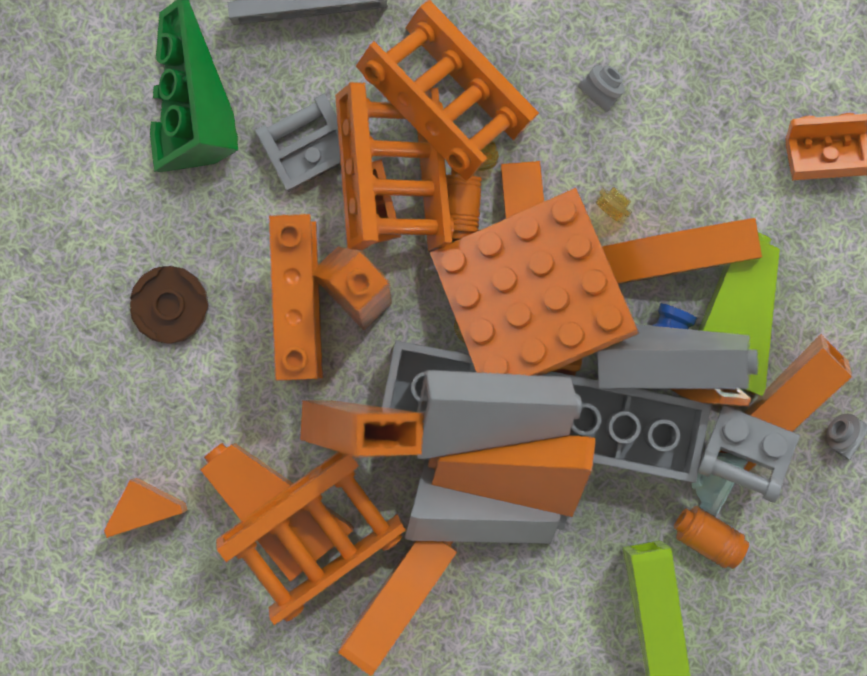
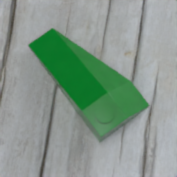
[150,0,238,173]

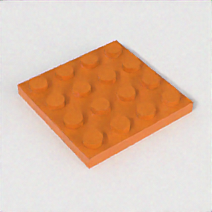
[430,188,639,376]

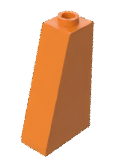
[313,246,392,330]
[718,334,852,471]
[300,400,424,456]
[427,436,596,517]
[200,443,354,582]
[338,541,457,676]

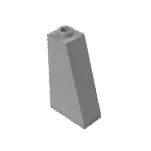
[597,324,758,389]
[417,370,581,459]
[404,458,568,544]

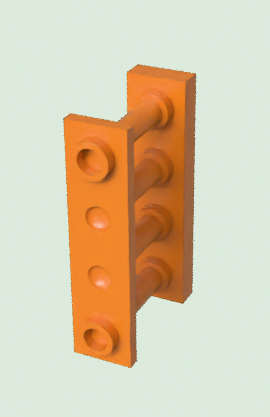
[356,0,539,181]
[335,82,454,252]
[269,214,323,380]
[216,452,406,625]

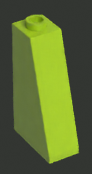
[698,232,780,396]
[622,540,691,676]

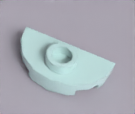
[691,452,748,517]

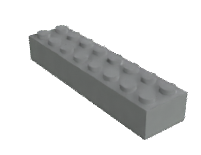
[382,340,712,483]

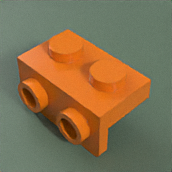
[785,113,867,180]

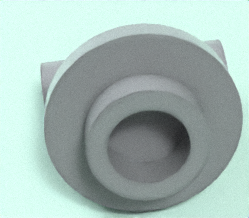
[578,65,625,112]
[826,413,867,460]

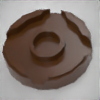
[130,266,209,344]

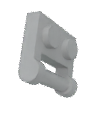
[255,93,341,192]
[697,405,800,503]

